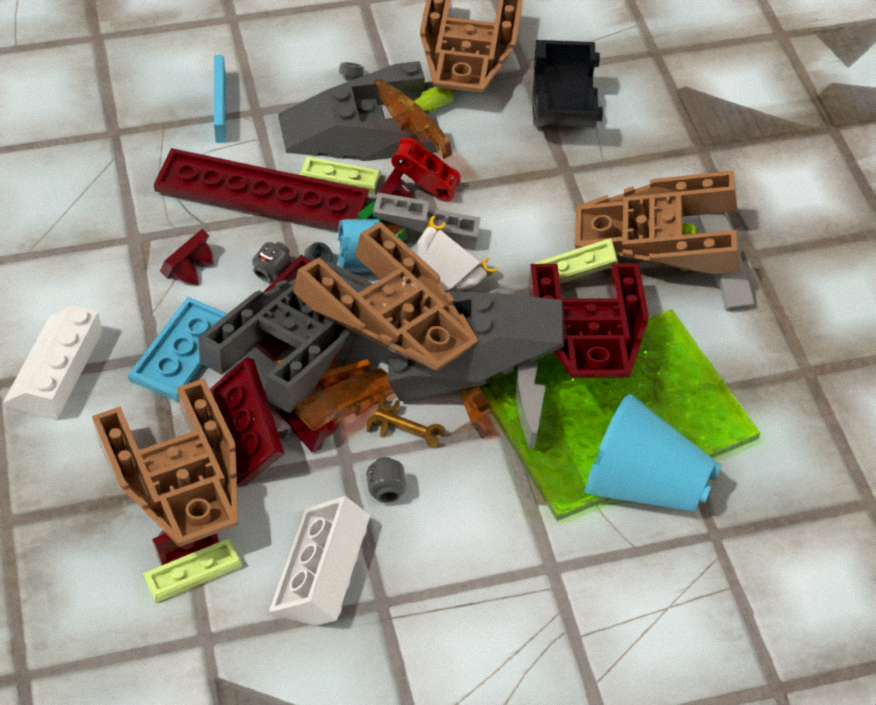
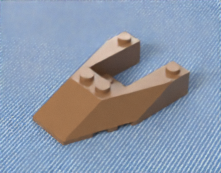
[420,0,523,93]
[575,170,740,274]
[293,222,479,371]
[92,378,238,547]

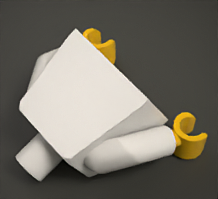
[416,216,497,291]

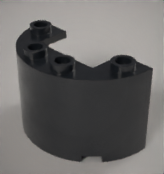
[532,40,603,128]

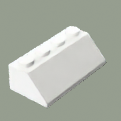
[3,305,102,420]
[269,496,370,626]

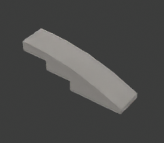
[698,213,754,310]
[515,359,546,449]

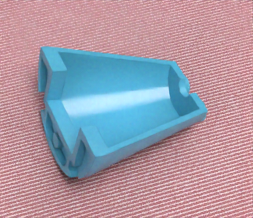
[585,394,722,512]

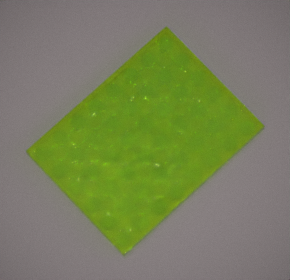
[477,309,760,521]

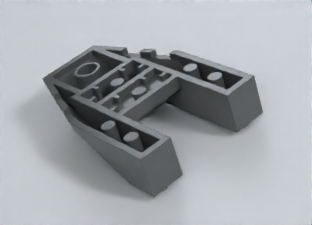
[278,61,440,161]
[198,261,373,413]
[388,291,564,401]

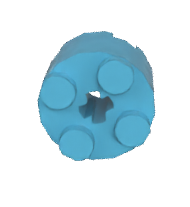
[338,219,379,273]

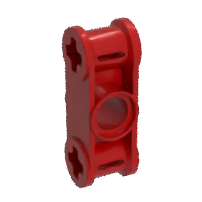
[391,137,461,202]

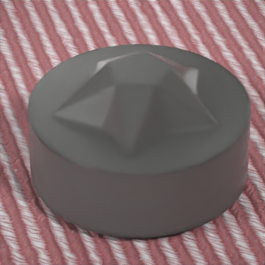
[339,62,364,80]
[304,242,333,262]

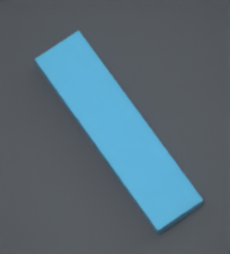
[214,55,226,143]

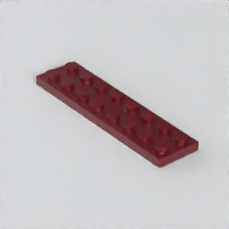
[154,148,369,231]

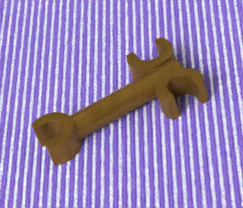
[367,395,445,448]

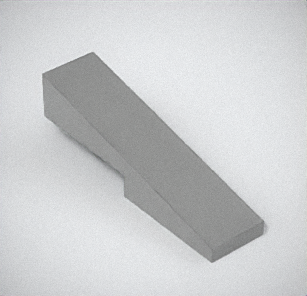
[373,192,481,251]

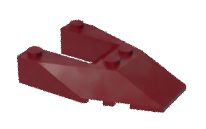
[529,263,649,378]

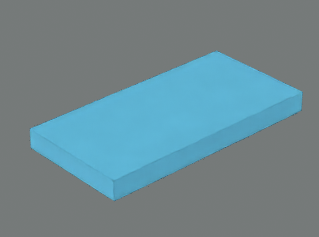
[128,297,228,402]

